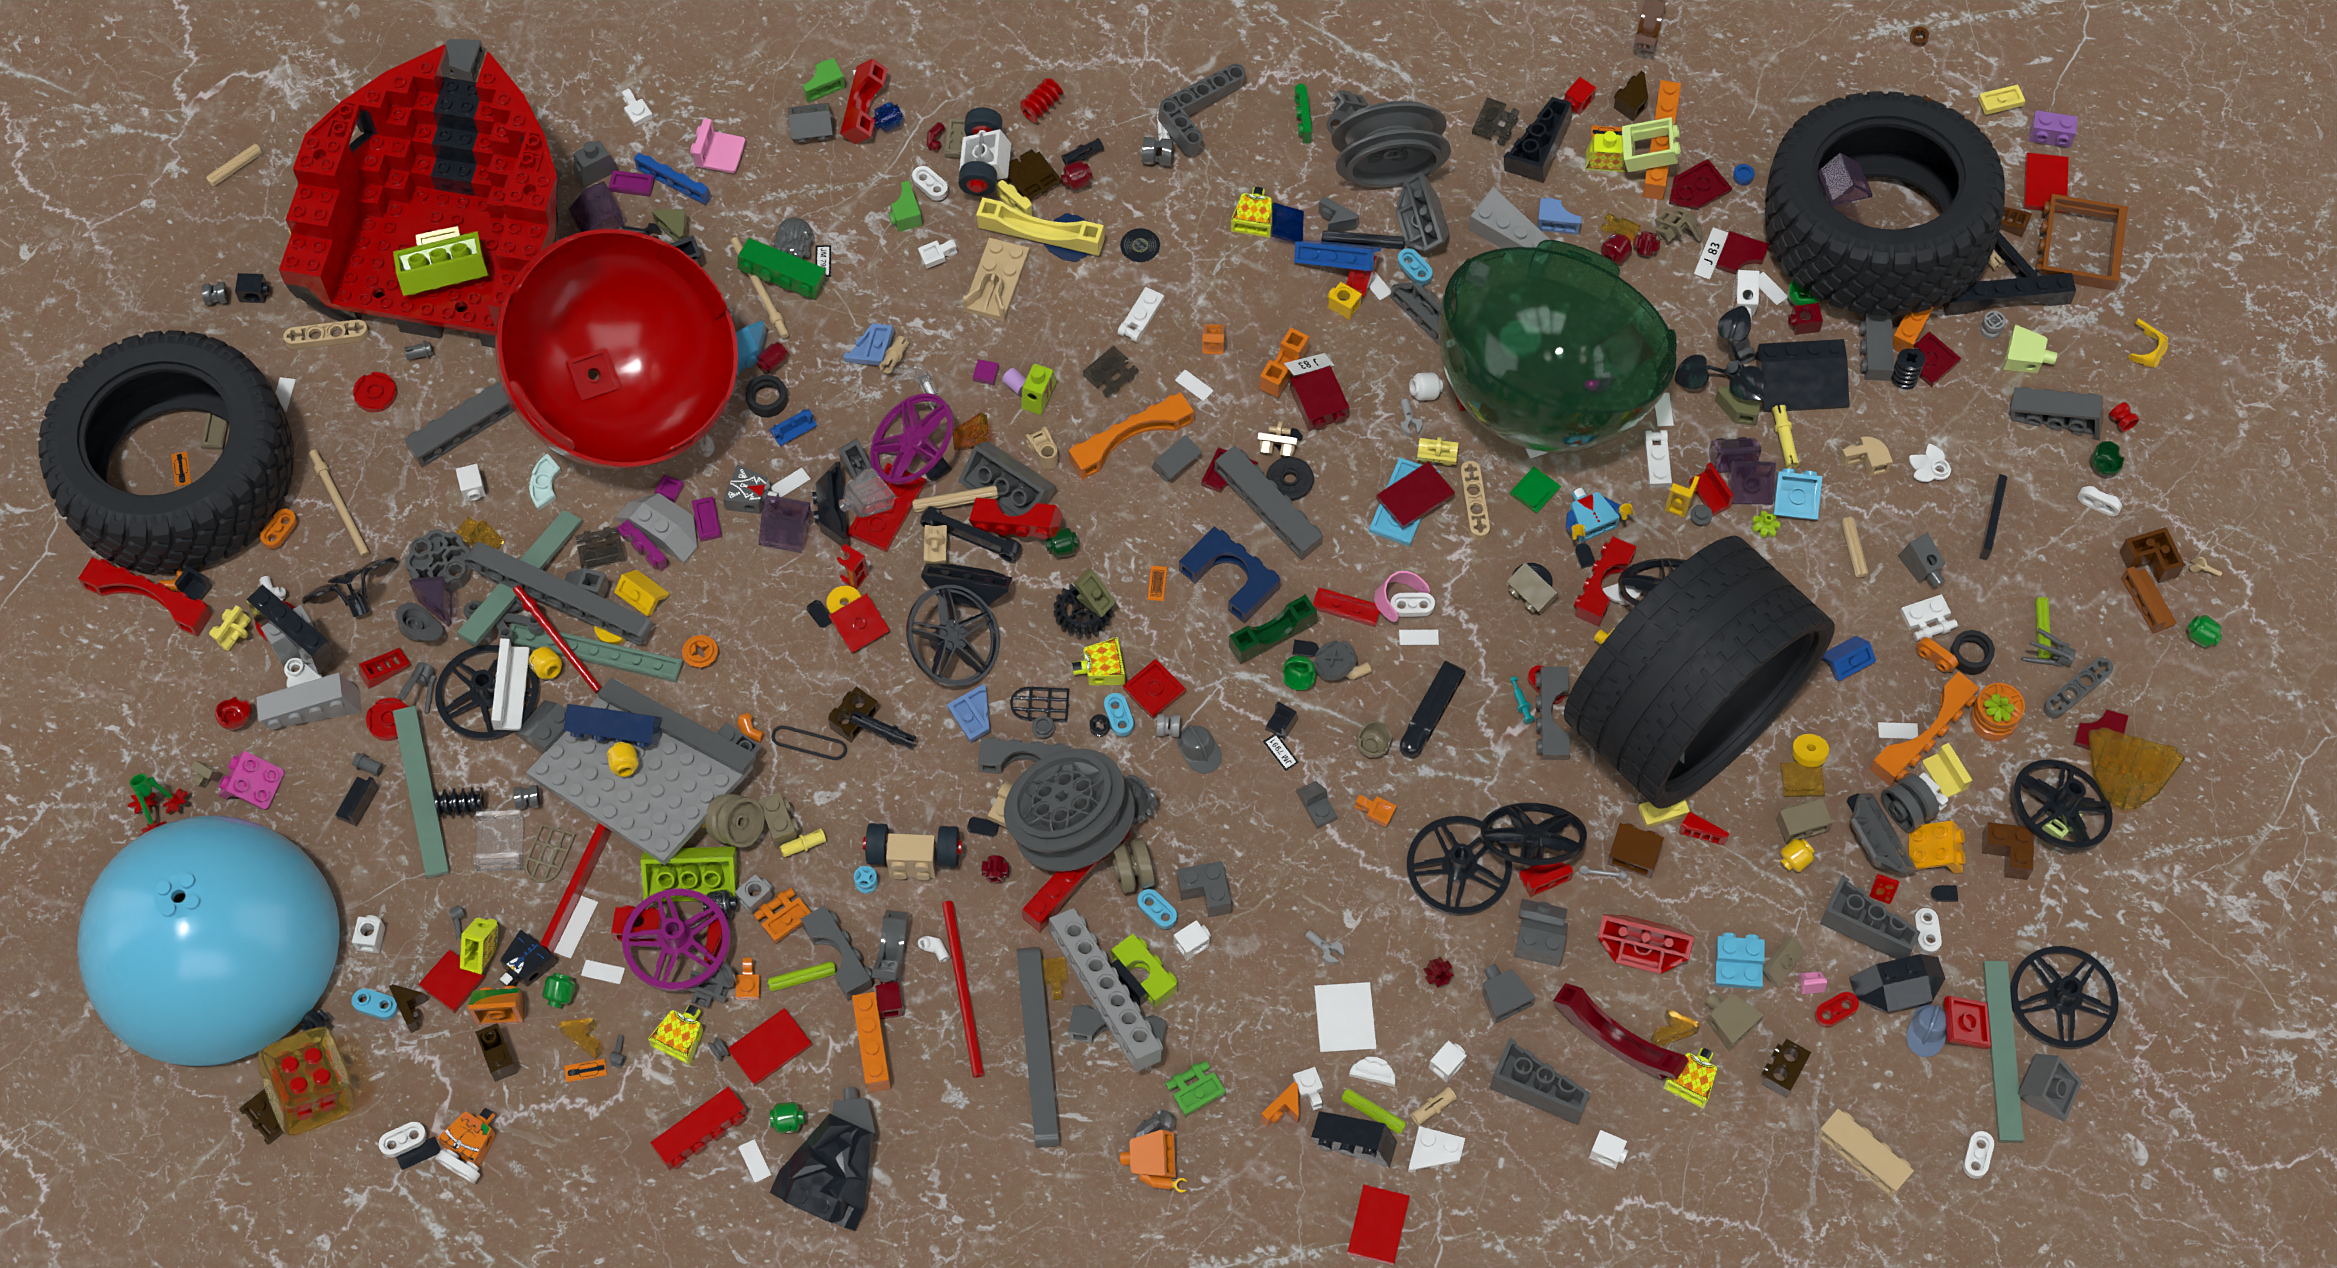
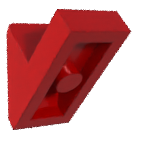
[1346,255,1377,297]

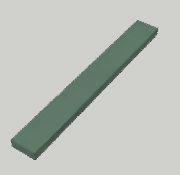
[457,510,582,647]
[510,623,683,683]
[393,706,449,879]
[1983,961,2024,1143]

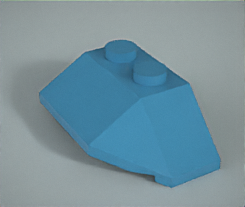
[736,320,766,376]

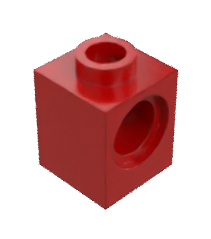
[1564,77,1596,115]

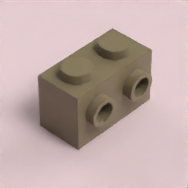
[1507,563,1559,615]
[758,792,799,850]
[1776,798,1833,844]

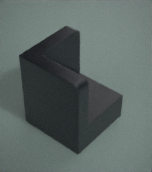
[175,566,212,600]
[1265,702,1297,740]

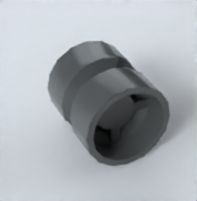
[1142,137,1173,166]

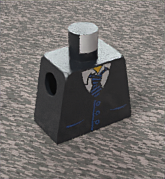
[499,930,557,986]

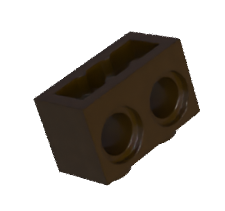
[828,686,879,743]
[1761,1039,1811,1098]

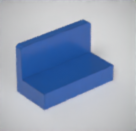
[1821,636,1876,681]

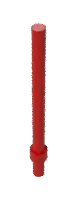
[512,585,602,693]

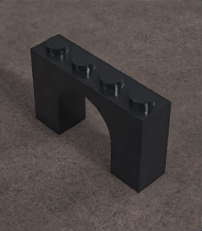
[246,584,335,675]

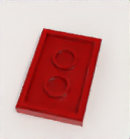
[2023,152,2069,213]
[727,1008,812,1087]
[1347,1184,1410,1266]

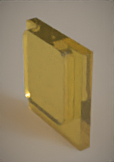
[1780,762,1825,798]

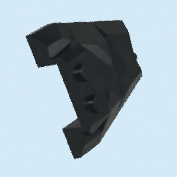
[770,1114,873,1231]

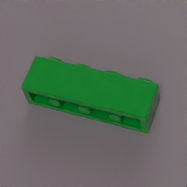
[737,238,826,300]

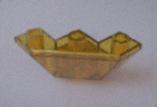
[2089,728,2186,810]

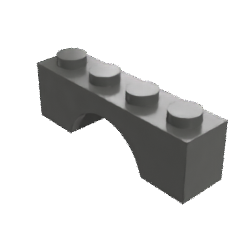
[1535,667,1570,760]
[978,737,1071,774]
[801,905,872,1001]
[1068,1004,1166,1053]

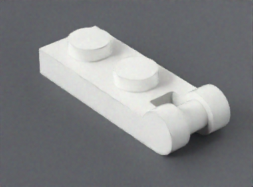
[1118,287,1164,343]
[1644,430,1672,488]

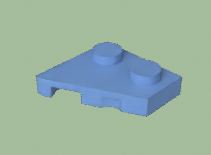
[843,323,894,366]
[947,684,990,743]

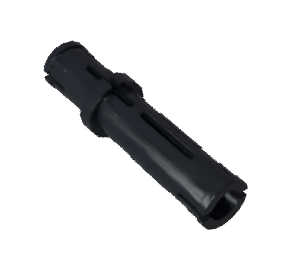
[849,709,916,749]

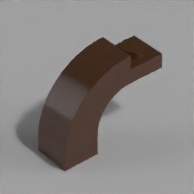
[1633,0,1666,52]

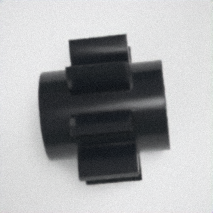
[301,1009,331,1039]

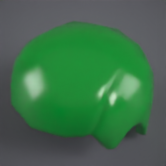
[1788,280,1819,306]
[1282,655,1316,691]

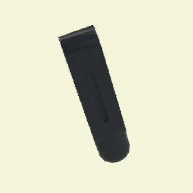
[1399,660,1466,758]

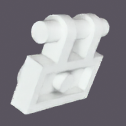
[1900,594,1958,641]

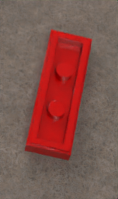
[1313,587,1380,627]

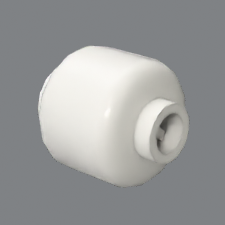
[1409,372,1443,401]

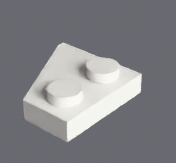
[1408,1126,1465,1172]

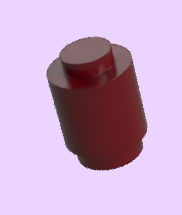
[756,342,788,373]

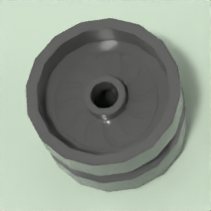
[1881,773,1940,832]

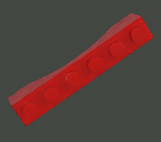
[78,557,212,637]
[1022,829,1130,933]

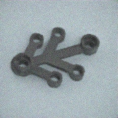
[463,598,545,641]

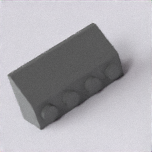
[958,441,1057,516]

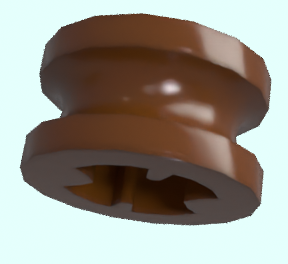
[1910,27,1929,47]

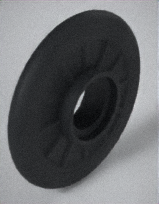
[1266,457,1314,500]

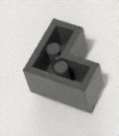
[1177,861,1231,917]

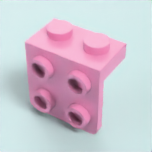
[690,118,746,173]

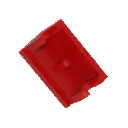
[837,544,868,590]

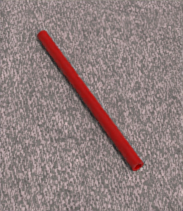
[942,901,984,1078]

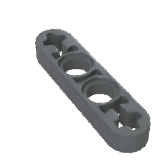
[2043,657,2113,719]

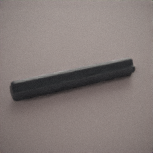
[1321,231,1405,249]

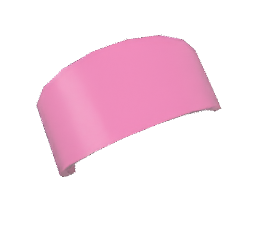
[1374,571,1430,622]

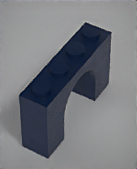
[1179,526,1280,624]

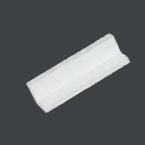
[491,638,530,731]

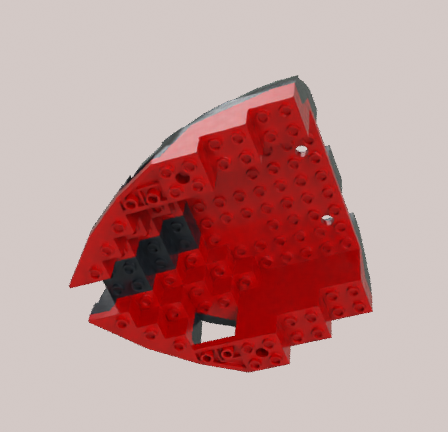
[279,44,559,348]

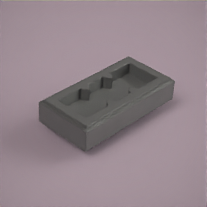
[1518,899,1567,927]

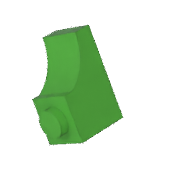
[803,58,845,103]
[889,181,922,232]

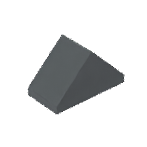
[838,438,876,487]

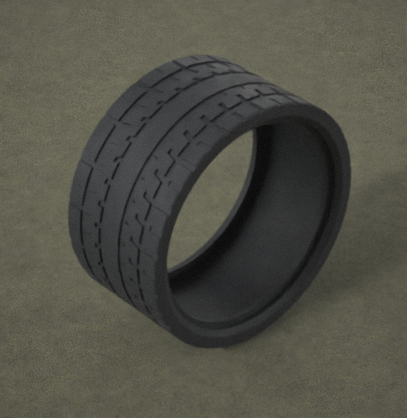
[1564,536,1835,809]

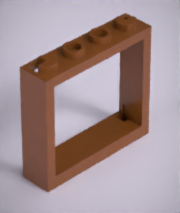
[2036,194,2128,291]

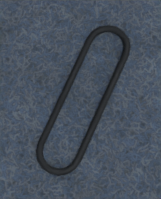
[771,725,847,760]

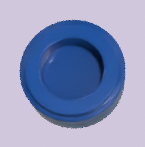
[1733,164,1755,186]

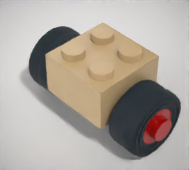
[863,823,963,880]

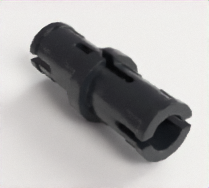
[1061,138,1104,166]

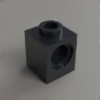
[235,273,270,303]

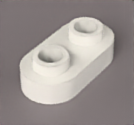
[912,166,948,201]
[2077,486,2122,516]
[1390,593,1435,617]
[1914,908,1942,955]
[379,1122,427,1158]
[1963,1131,1994,1179]
[435,1149,480,1184]

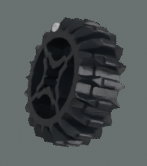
[1053,583,1113,639]

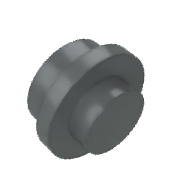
[1690,504,1713,526]
[1032,716,1055,738]

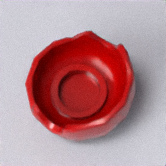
[214,697,251,730]

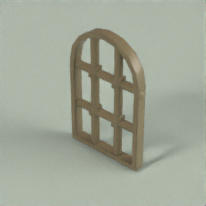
[525,823,576,883]

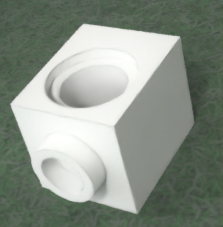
[456,464,486,501]
[352,915,385,953]
[1174,920,1211,961]
[1429,1041,1467,1083]
[1589,1130,1629,1169]

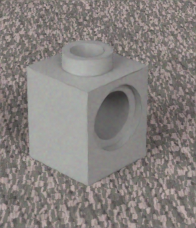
[735,874,773,916]

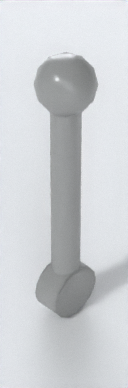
[1579,865,1628,880]

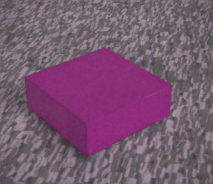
[973,359,999,385]
[654,475,684,503]

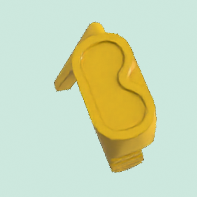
[2128,318,2168,368]

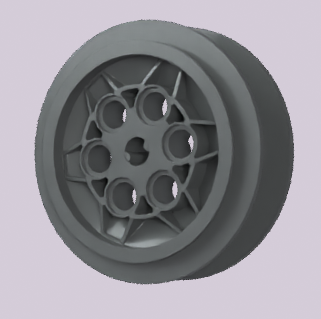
[1331,101,1451,188]
[1004,749,1135,871]

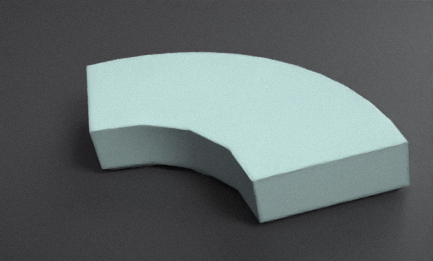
[529,453,561,511]

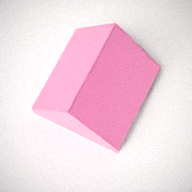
[1798,971,1827,994]

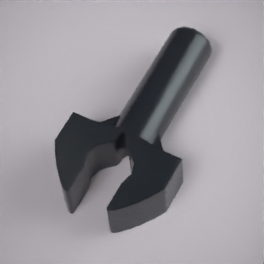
[621,223,662,240]

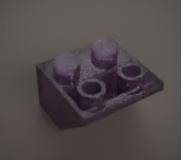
[759,495,812,553]

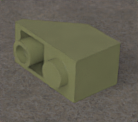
[1715,387,1761,426]

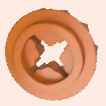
[682,635,718,669]

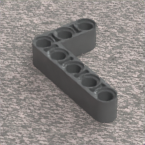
[1158,64,1246,156]

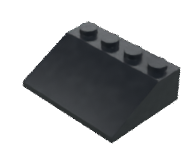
[1755,339,1850,413]

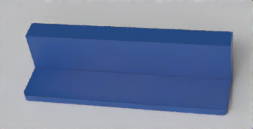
[1294,240,1381,271]

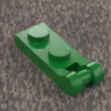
[1294,83,1312,144]

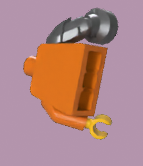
[1120,1110,1188,1193]

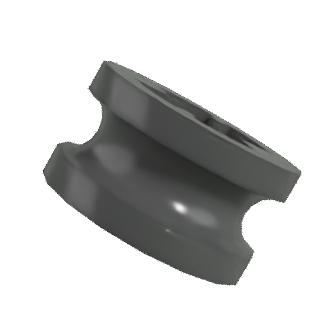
[708,1037,729,1061]

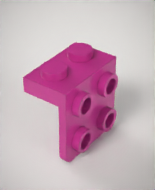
[218,751,284,810]

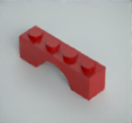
[840,58,888,144]
[969,497,1063,539]
[1573,536,1637,627]

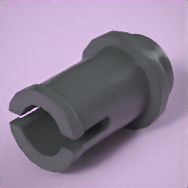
[404,341,433,360]
[352,753,384,777]

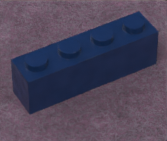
[563,704,661,748]

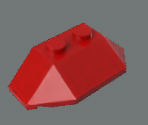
[1598,914,1695,974]

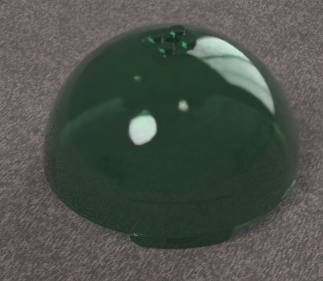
[1438,240,1677,453]

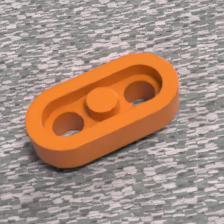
[260,509,297,549]
[1916,637,1958,672]

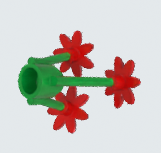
[127,773,188,836]

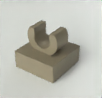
[190,761,223,788]

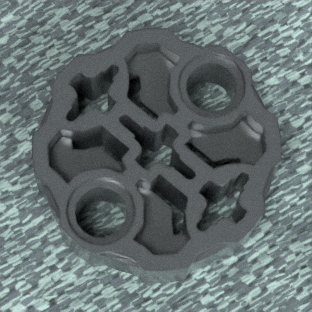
[405,529,471,597]

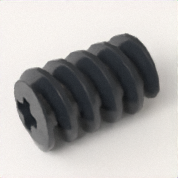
[1891,348,1925,390]
[434,787,484,817]

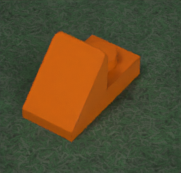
[1202,324,1225,354]
[1261,1081,1299,1127]

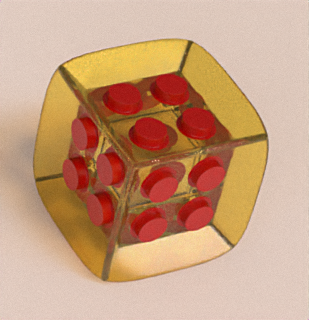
[258,1027,355,1135]

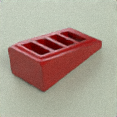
[359,647,410,689]
[1678,812,1729,846]
[704,916,723,965]

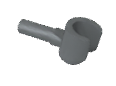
[450,905,465,939]
[610,1035,626,1068]

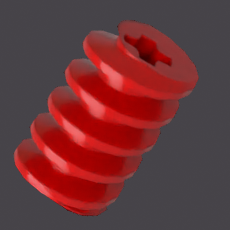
[1020,78,1064,123]

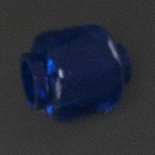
[872,102,904,132]

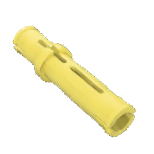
[1772,405,1800,469]

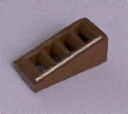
[2001,207,2032,237]

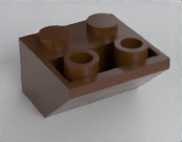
[1607,823,1664,879]

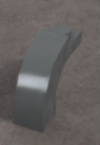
[872,910,909,982]

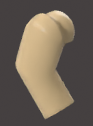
[1346,662,1372,680]

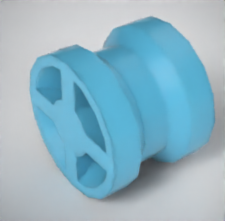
[854,866,878,894]

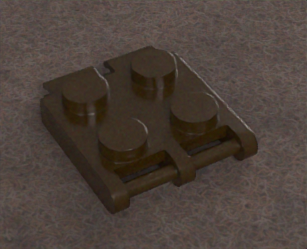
[1007,149,1063,202]
[239,1078,303,1145]

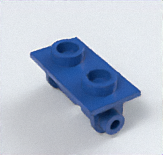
[769,409,817,446]

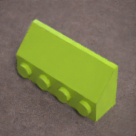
[393,231,488,296]
[641,846,737,902]

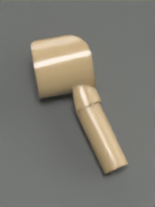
[2190,557,2222,577]

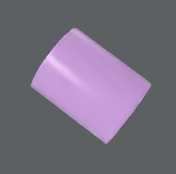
[1002,368,1026,396]

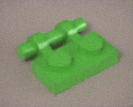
[1165,1060,1226,1117]

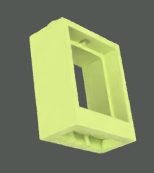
[1622,117,1681,172]

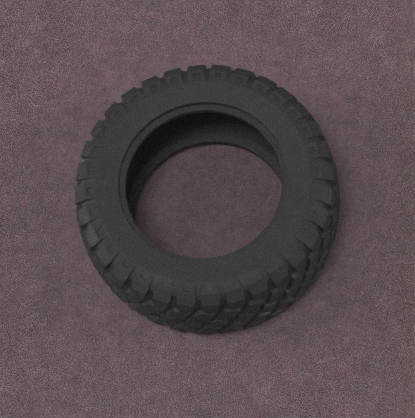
[1765,91,2005,316]
[38,330,294,574]

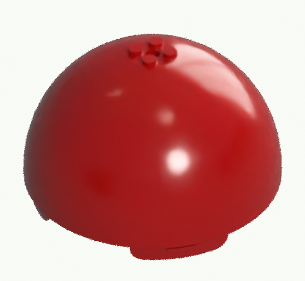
[495,229,738,469]

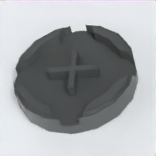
[1313,640,1357,681]

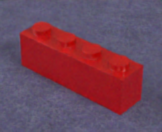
[650,1086,747,1171]

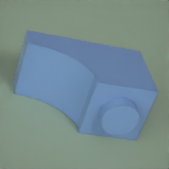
[1537,198,1581,235]

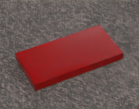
[847,463,927,553]

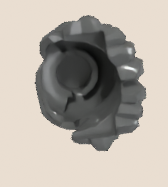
[773,217,813,259]
[1123,775,1157,824]

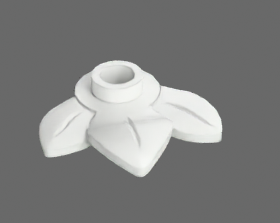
[1909,444,1951,482]
[284,658,322,688]

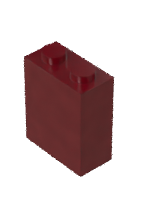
[1290,365,1350,431]

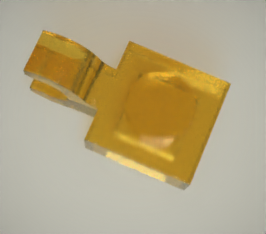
[1601,213,1641,241]
[1042,957,1067,1001]

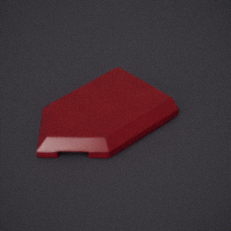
[1669,159,1732,209]

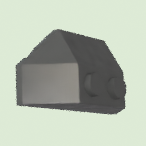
[1396,171,1449,252]
[1390,282,1453,353]
[1851,793,1918,873]

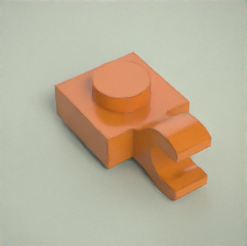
[1354,795,1397,828]
[735,957,760,1000]

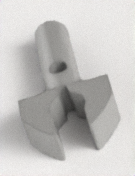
[1400,398,1423,438]
[1305,930,1344,965]

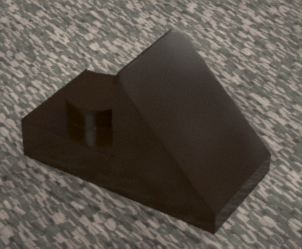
[389,984,428,1033]

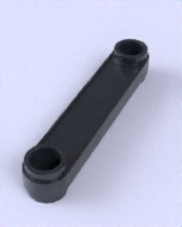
[920,506,1022,563]

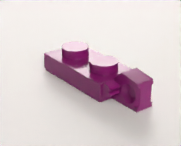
[617,520,667,572]

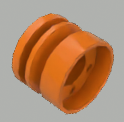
[1970,683,2025,741]

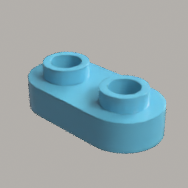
[1397,248,1433,285]
[1104,693,1134,737]
[1138,889,1177,929]
[352,989,399,1020]

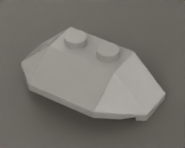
[615,493,698,564]

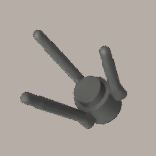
[2021,628,2076,667]
[397,662,436,714]

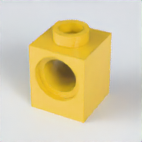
[1327,282,1362,320]

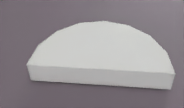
[1603,584,1643,605]
[1349,1057,1395,1087]

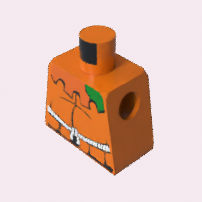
[437,1107,495,1168]

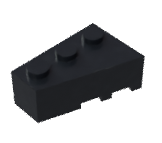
[1311,1111,1397,1168]

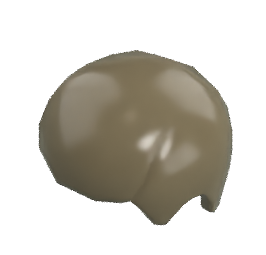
[1356,721,1392,758]

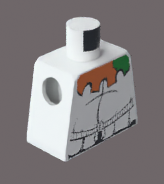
[1732,270,1760,322]

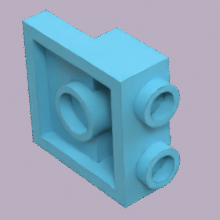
[1773,468,1822,520]
[1715,933,1765,990]

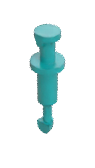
[1510,676,1535,724]

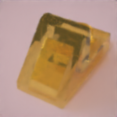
[455,516,505,550]
[1650,1009,1700,1047]
[558,1018,602,1060]

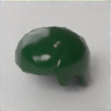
[2091,441,2125,476]

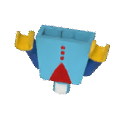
[1565,488,1634,543]

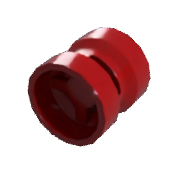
[2109,402,2140,432]

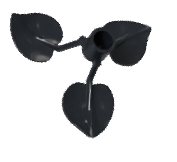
[1675,306,1765,401]
[302,557,397,617]

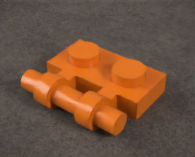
[753,888,811,944]

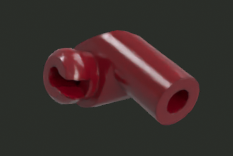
[926,122,945,152]

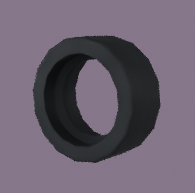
[745,375,788,417]
[1950,630,1995,675]

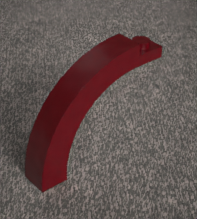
[1553,983,1689,1079]

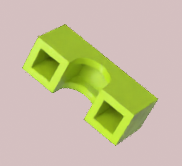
[1111,933,1177,1009]

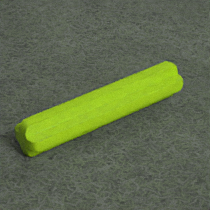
[2035,597,2052,659]
[767,961,836,991]
[1342,1088,1406,1134]

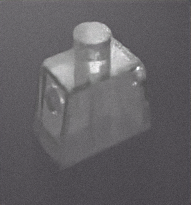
[839,467,895,518]

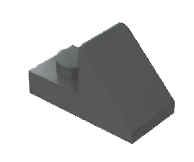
[1318,196,1359,232]
[1296,781,1337,829]

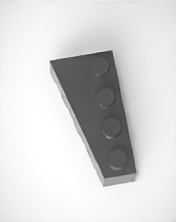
[2011,387,2104,441]
[1820,875,1920,959]
[1490,1038,1590,1125]

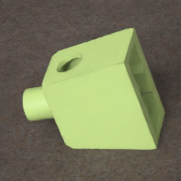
[2003,325,2057,373]

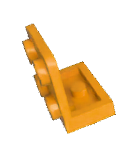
[1909,820,1966,874]

